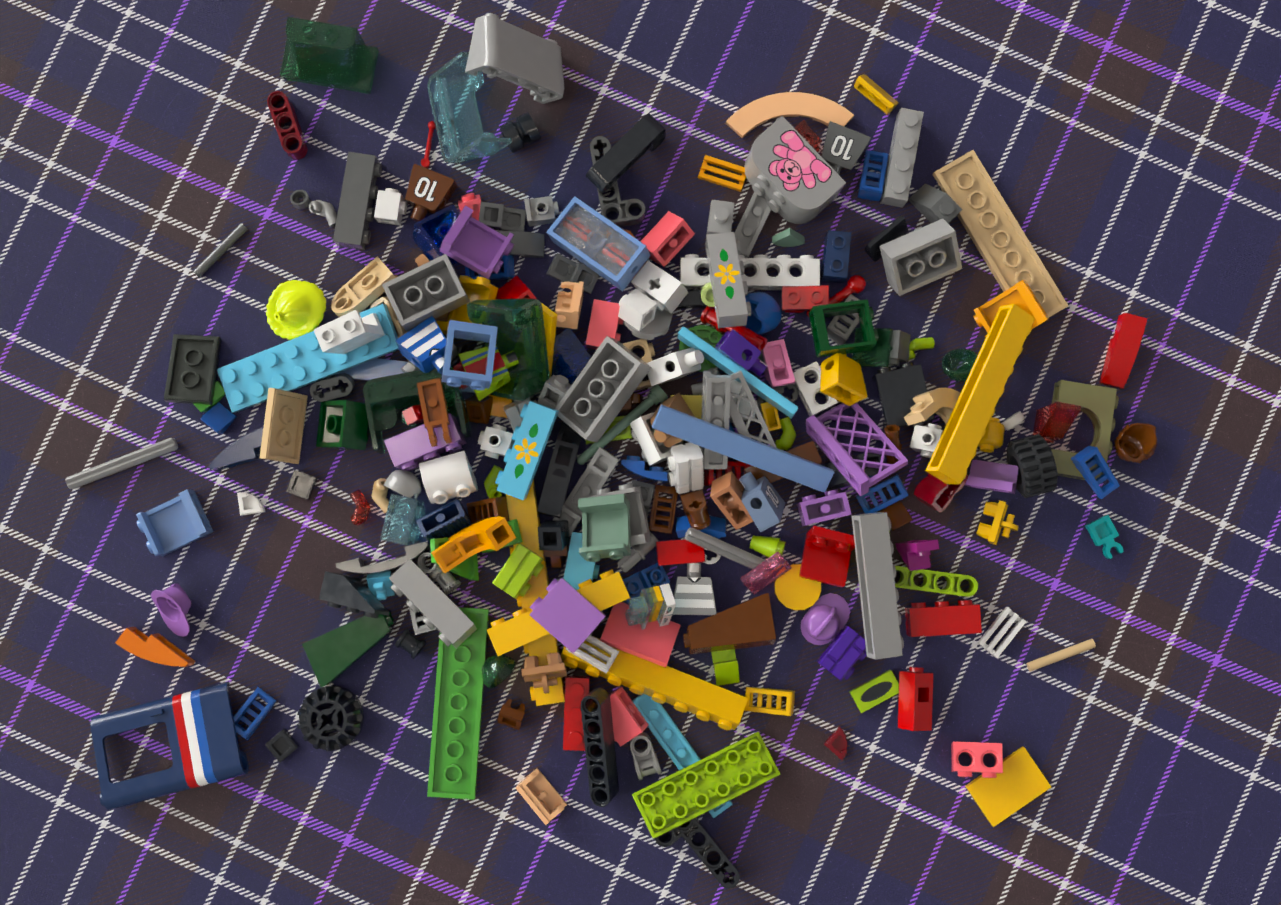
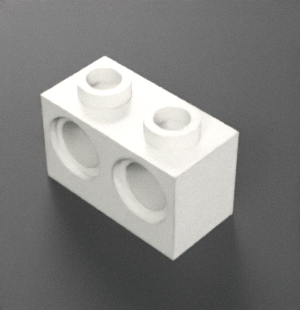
[793,361,838,417]

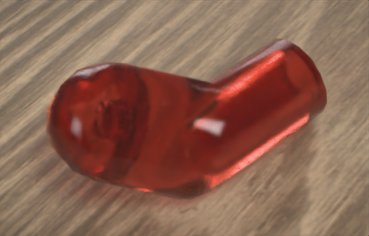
[350,489,370,525]

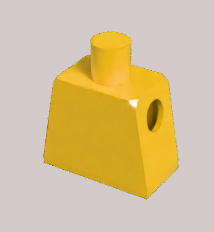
[820,353,868,406]

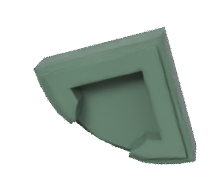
[772,228,805,247]

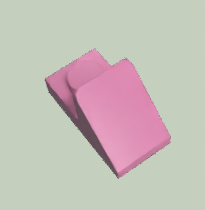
[761,339,795,388]

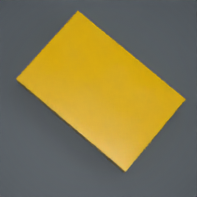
[965,746,1051,827]

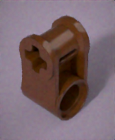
[680,489,711,530]

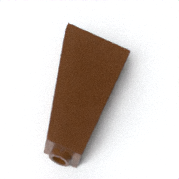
[683,593,776,654]

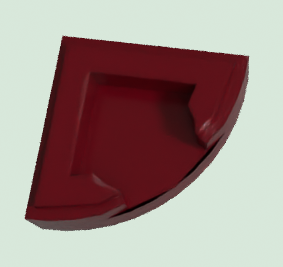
[824,727,847,760]

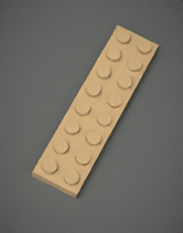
[932,150,1068,317]

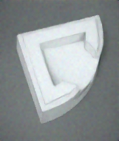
[237,492,265,516]

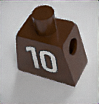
[405,163,457,223]

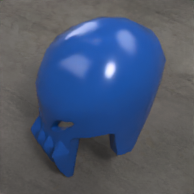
[744,292,782,334]

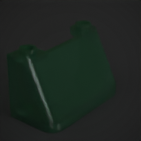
[467,298,549,401]

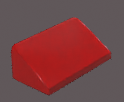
[656,539,706,566]

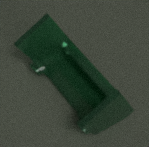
[363,367,471,454]

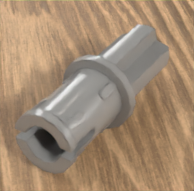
[617,532,658,573]

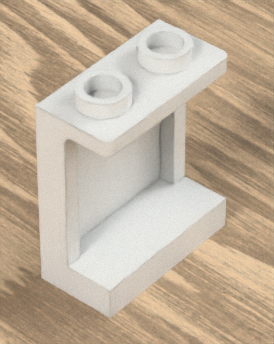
[314,310,385,354]

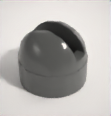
[290,190,310,210]

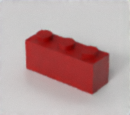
[905,600,982,637]
[563,676,590,751]

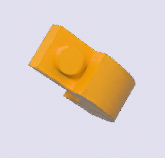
[431,516,516,573]

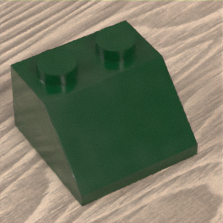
[316,400,370,450]

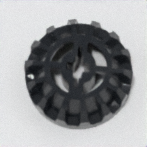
[297,685,364,751]

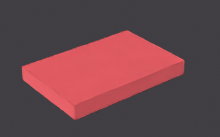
[600,602,681,668]

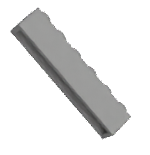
[851,512,904,660]

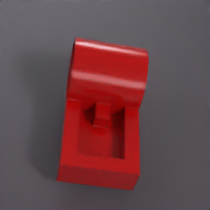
[782,285,829,313]

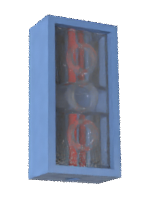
[546,196,651,292]

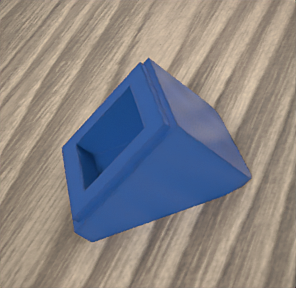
[200,402,237,434]

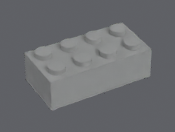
[555,336,652,442]

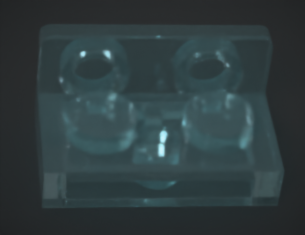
[380,494,425,546]

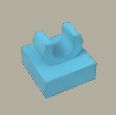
[367,571,395,600]

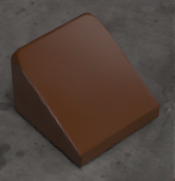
[465,395,493,424]
[879,500,913,531]

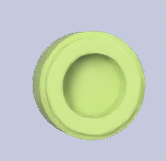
[701,282,715,307]

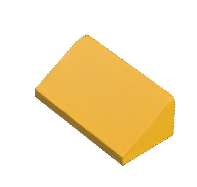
[854,74,898,115]

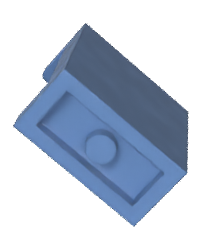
[136,489,213,556]

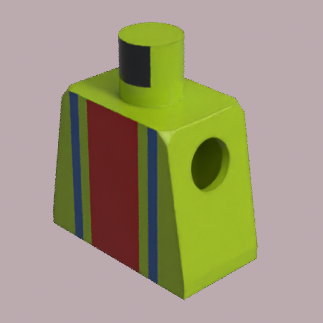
[459,346,519,400]

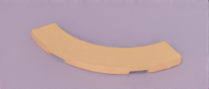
[725,92,854,138]

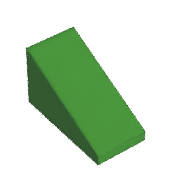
[193,381,225,412]

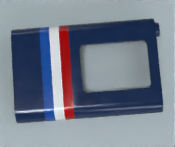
[90,681,249,810]

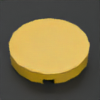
[774,564,821,610]

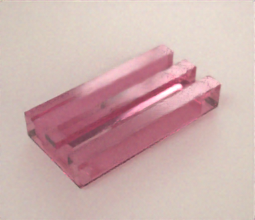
[740,551,792,594]

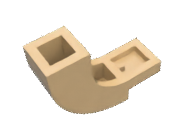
[904,388,960,426]

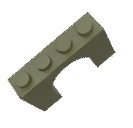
[1051,380,1119,480]

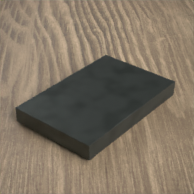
[164,334,222,405]

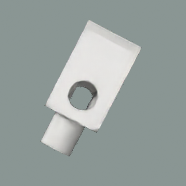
[647,348,704,386]

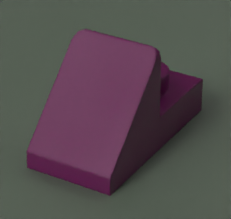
[895,540,939,571]

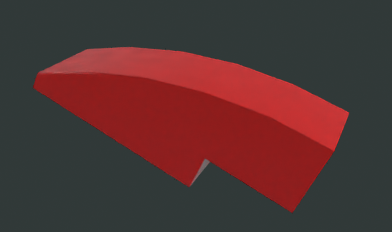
[1100,313,1148,389]

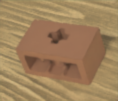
[710,471,753,530]

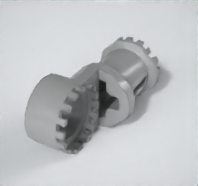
[417,552,461,595]

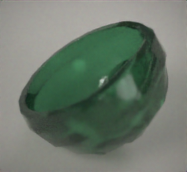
[941,349,977,382]
[481,654,516,689]

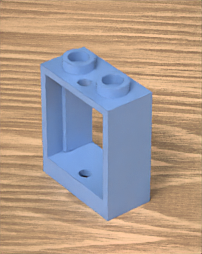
[441,320,498,390]

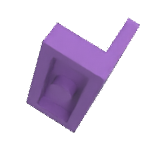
[965,460,1019,494]

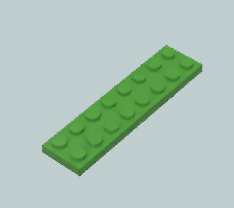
[427,607,489,800]

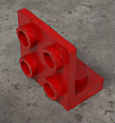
[799,525,855,588]

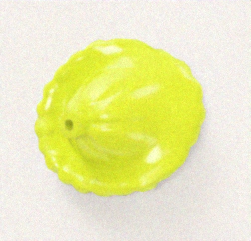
[266,280,326,340]

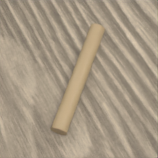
[1026,639,1096,672]

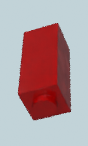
[898,667,933,731]

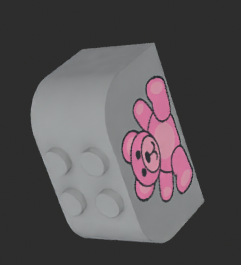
[744,116,846,224]

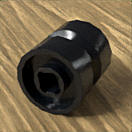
[499,112,541,153]

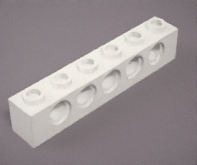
[680,254,820,290]

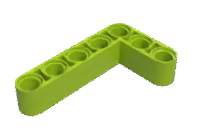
[889,531,978,597]

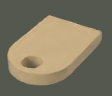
[331,256,396,317]

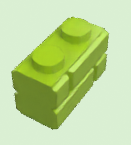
[492,543,544,599]

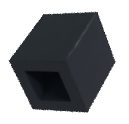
[538,520,569,551]

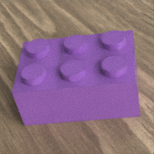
[384,413,466,471]

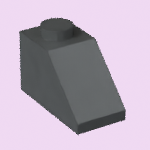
[908,184,963,224]

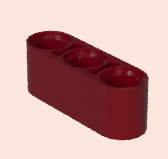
[267,91,308,160]

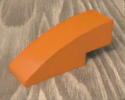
[115,627,196,667]

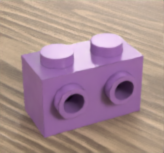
[797,489,852,526]

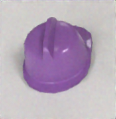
[151,583,191,637]
[801,593,850,645]

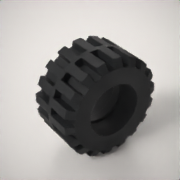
[1007,434,1058,498]

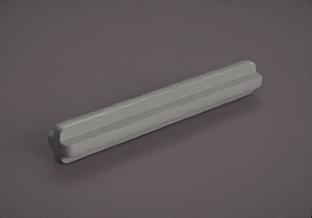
[685,527,769,574]

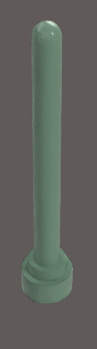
[577,385,668,465]

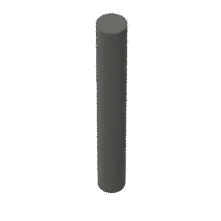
[193,223,248,278]

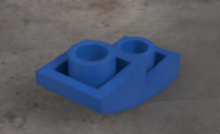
[621,456,668,482]
[676,516,727,539]
[623,563,670,604]

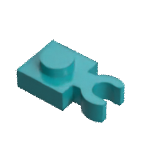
[1085,515,1123,559]

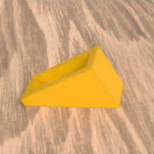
[760,402,781,431]

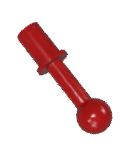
[807,275,866,317]

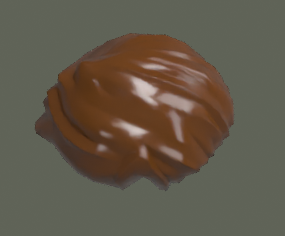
[1114,423,1157,463]

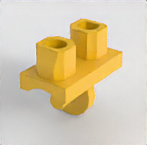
[977,500,1019,545]

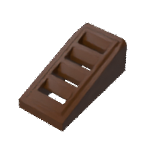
[649,485,678,534]
[467,497,509,524]

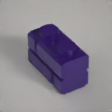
[816,625,867,681]

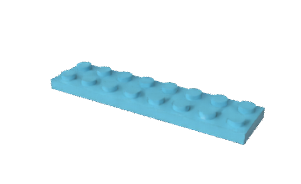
[217,304,399,413]

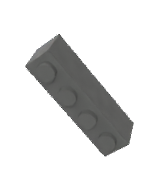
[333,151,382,250]

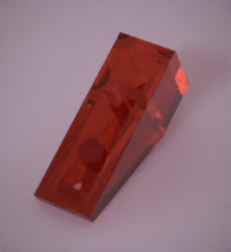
[1033,402,1081,444]

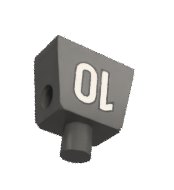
[821,121,871,175]

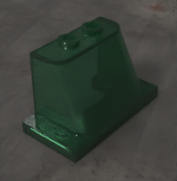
[280,17,379,94]

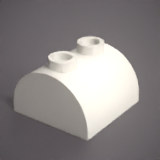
[630,412,685,466]
[419,451,478,504]

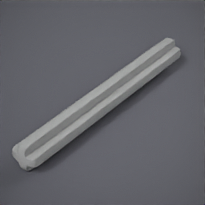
[65,438,178,489]

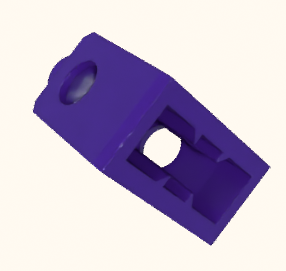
[714,329,767,376]

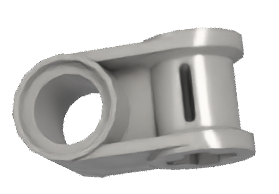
[630,732,662,780]

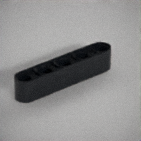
[581,688,619,807]

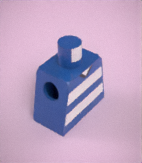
[395,316,452,374]

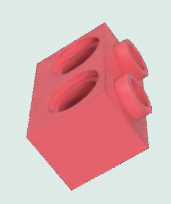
[951,742,1003,778]

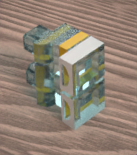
[625,583,676,630]

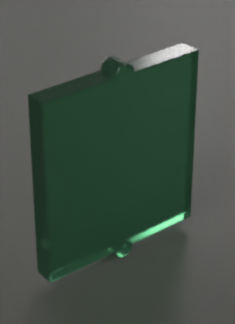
[852,328,893,367]

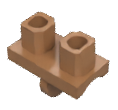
[521,652,567,694]

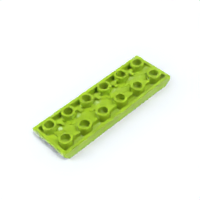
[632,732,780,839]

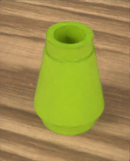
[750,535,786,560]

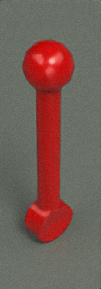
[421,121,437,168]

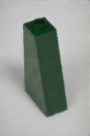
[302,611,394,687]

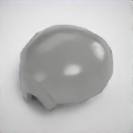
[384,469,421,499]

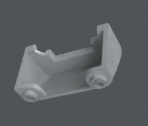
[465,13,564,104]

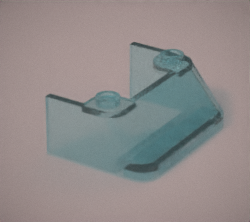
[427,52,512,163]

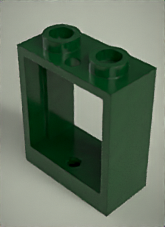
[809,299,878,358]

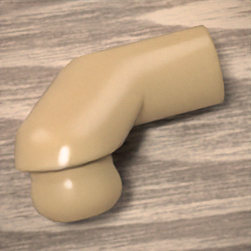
[372,478,394,514]

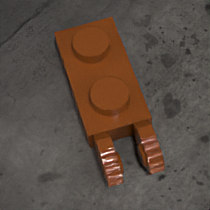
[417,378,452,447]

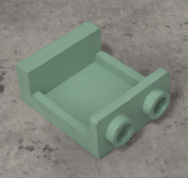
[578,494,631,562]

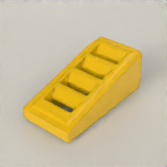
[744,687,795,716]

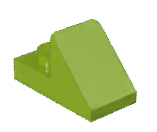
[711,649,740,686]

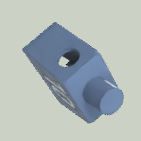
[739,472,785,532]

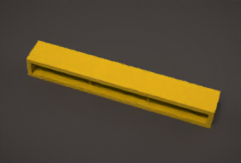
[925,304,1035,484]
[561,636,748,730]

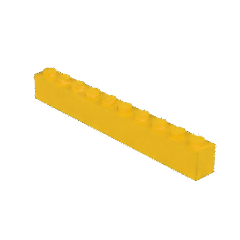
[506,479,565,706]

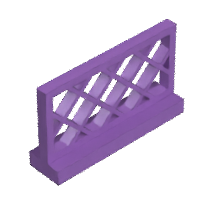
[806,403,908,496]

